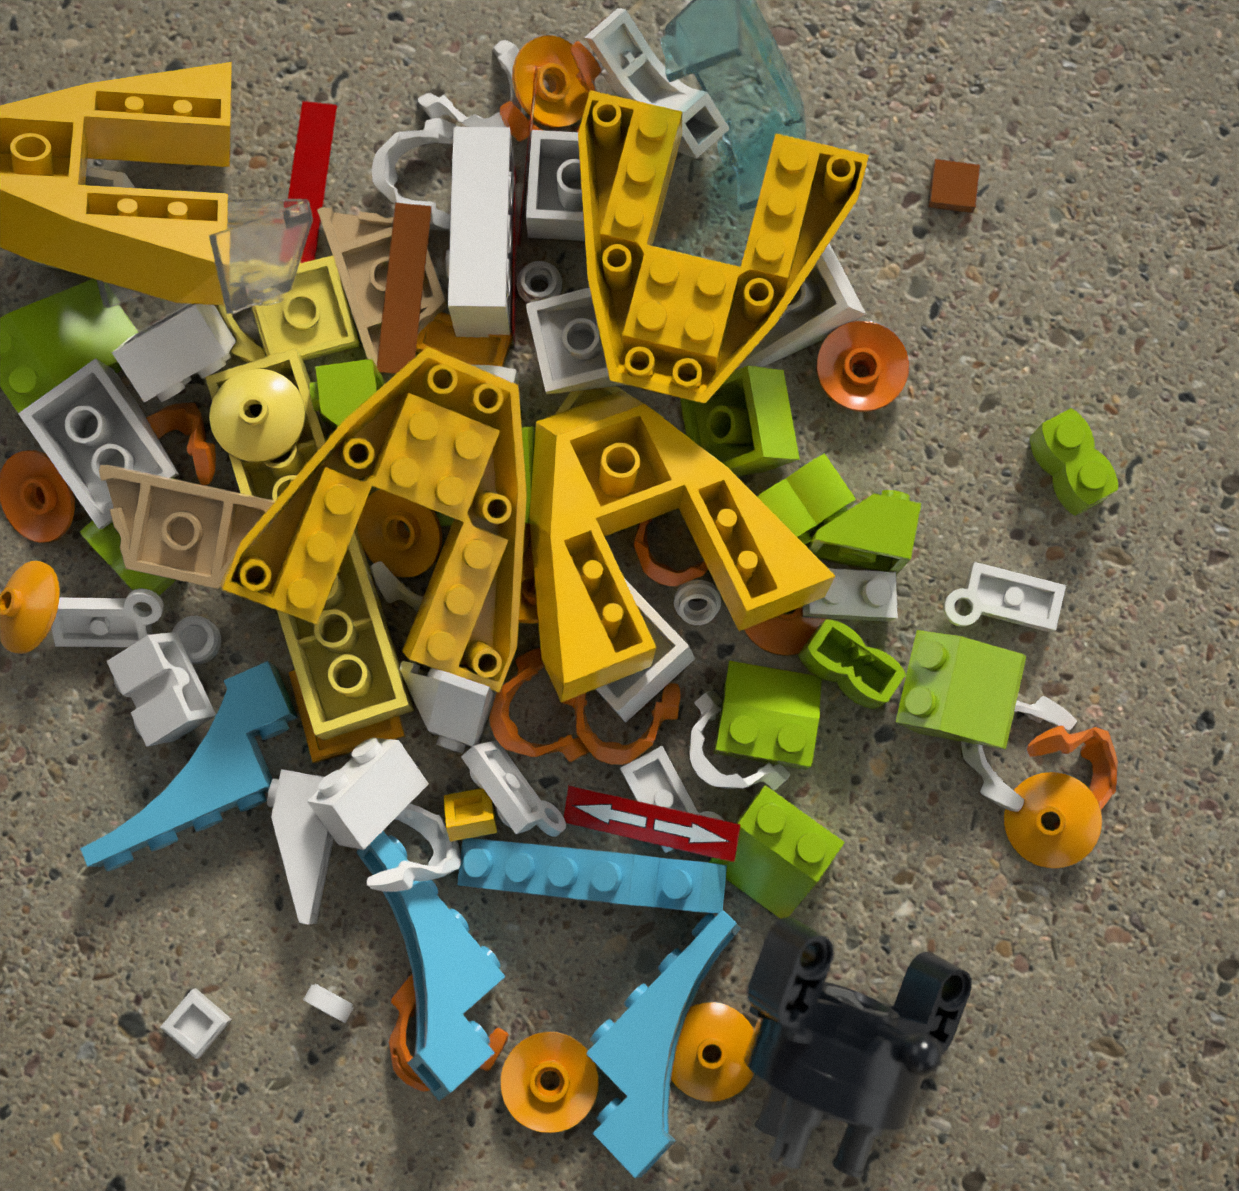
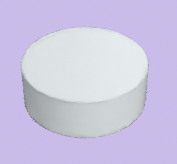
[172,616,221,664]
[303,984,354,1023]

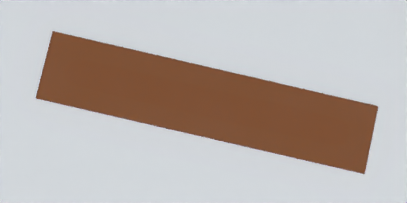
[377,203,432,374]

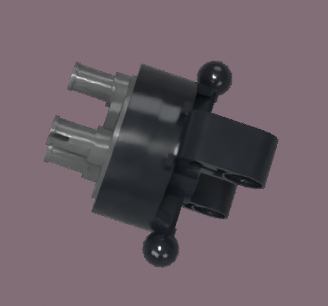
[744,917,972,1178]

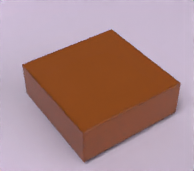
[928,159,980,213]

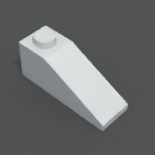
[267,769,334,925]

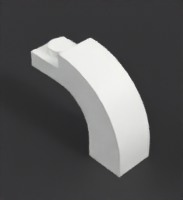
[584,8,730,159]

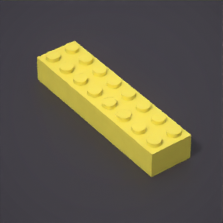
[205,348,415,740]

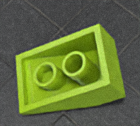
[0,279,139,413]

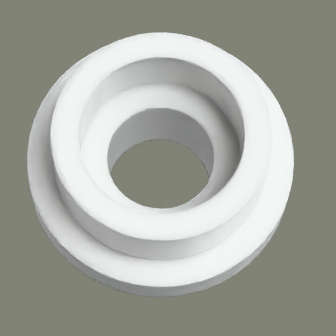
[517,261,562,304]
[674,580,721,625]

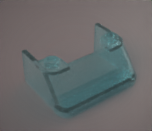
[661,0,807,212]

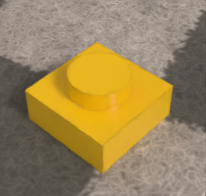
[444,788,497,842]

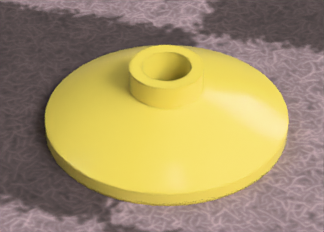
[209,369,306,463]

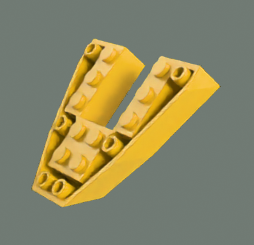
[0,62,232,305]
[578,90,869,404]
[220,346,527,693]
[529,391,835,703]

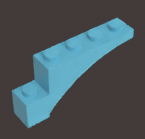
[80,661,298,871]
[356,831,506,1101]
[457,838,727,913]
[586,910,741,1178]

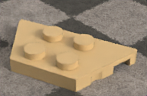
[317,207,447,366]
[99,465,275,589]

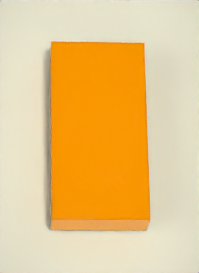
[416,312,513,367]

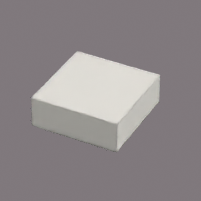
[160,988,232,1059]

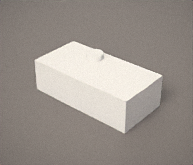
[446,127,515,337]

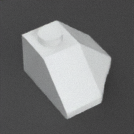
[399,661,495,754]

